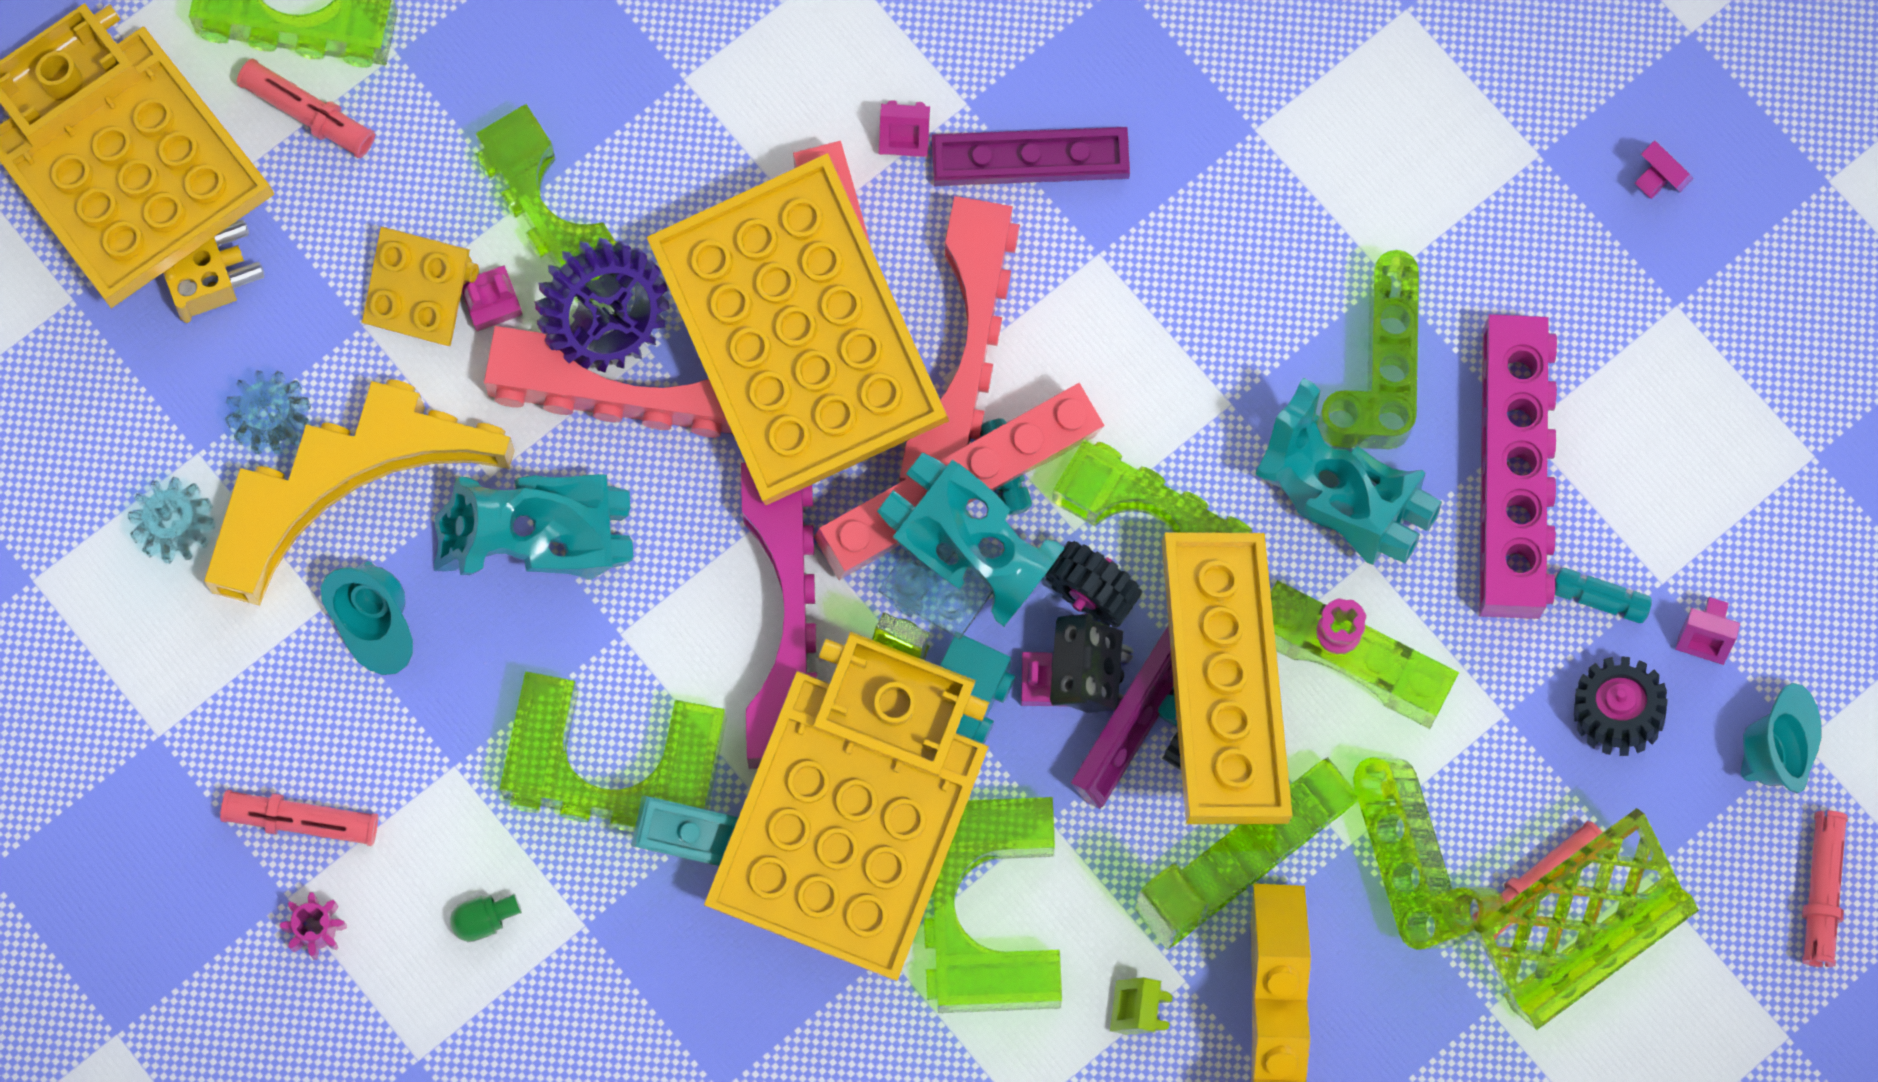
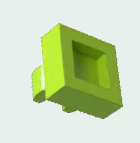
[1110,977,1173,1035]

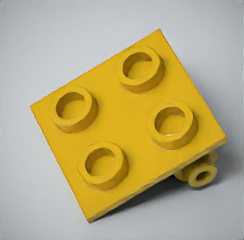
[362,227,479,346]

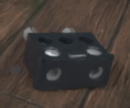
[1050,613,1134,713]

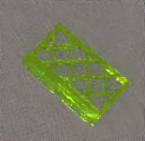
[1473,808,1699,1030]

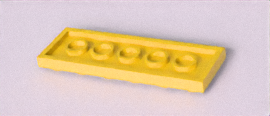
[1161,532,1292,824]

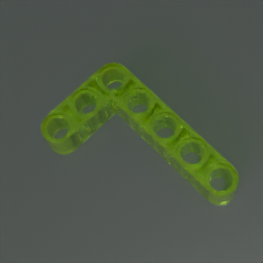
[1134,757,1361,950]

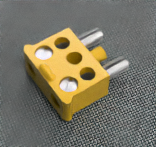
[163,220,264,323]

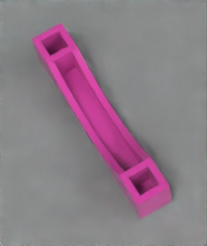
[741,463,817,769]

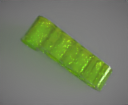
[1317,250,1419,449]
[1353,757,1507,950]

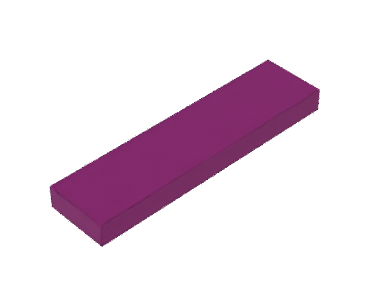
[932,127,1130,186]
[1071,624,1174,809]

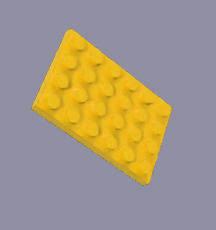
[647,153,950,505]

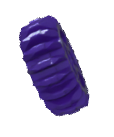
[534,237,670,373]

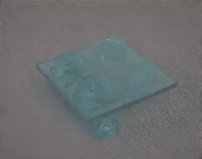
[878,538,1004,640]

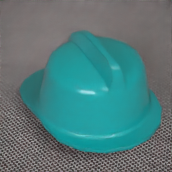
[320,561,413,675]
[1740,683,1822,794]

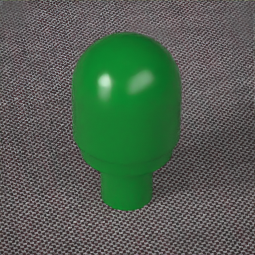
[450,894,522,942]

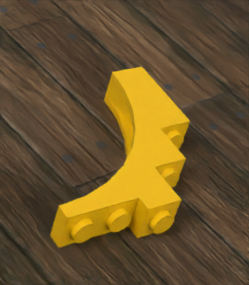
[204,379,515,606]
[1250,884,1311,1082]

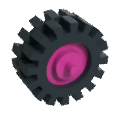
[1045,541,1142,628]
[1574,656,1668,756]

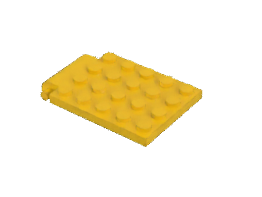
[0,3,275,308]
[704,632,990,982]

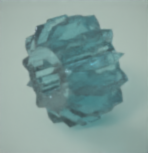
[225,370,311,455]
[128,477,215,564]

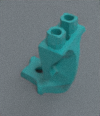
[1256,378,1442,565]
[877,452,1064,627]
[434,474,634,580]

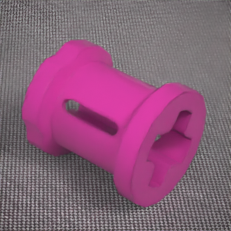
[1316,598,1366,654]

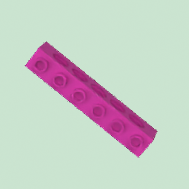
[1479,314,1557,619]

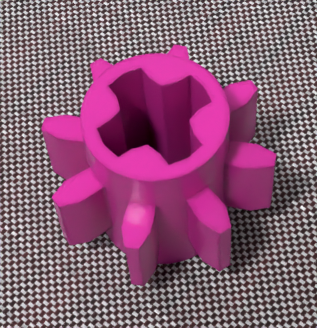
[280,892,347,960]

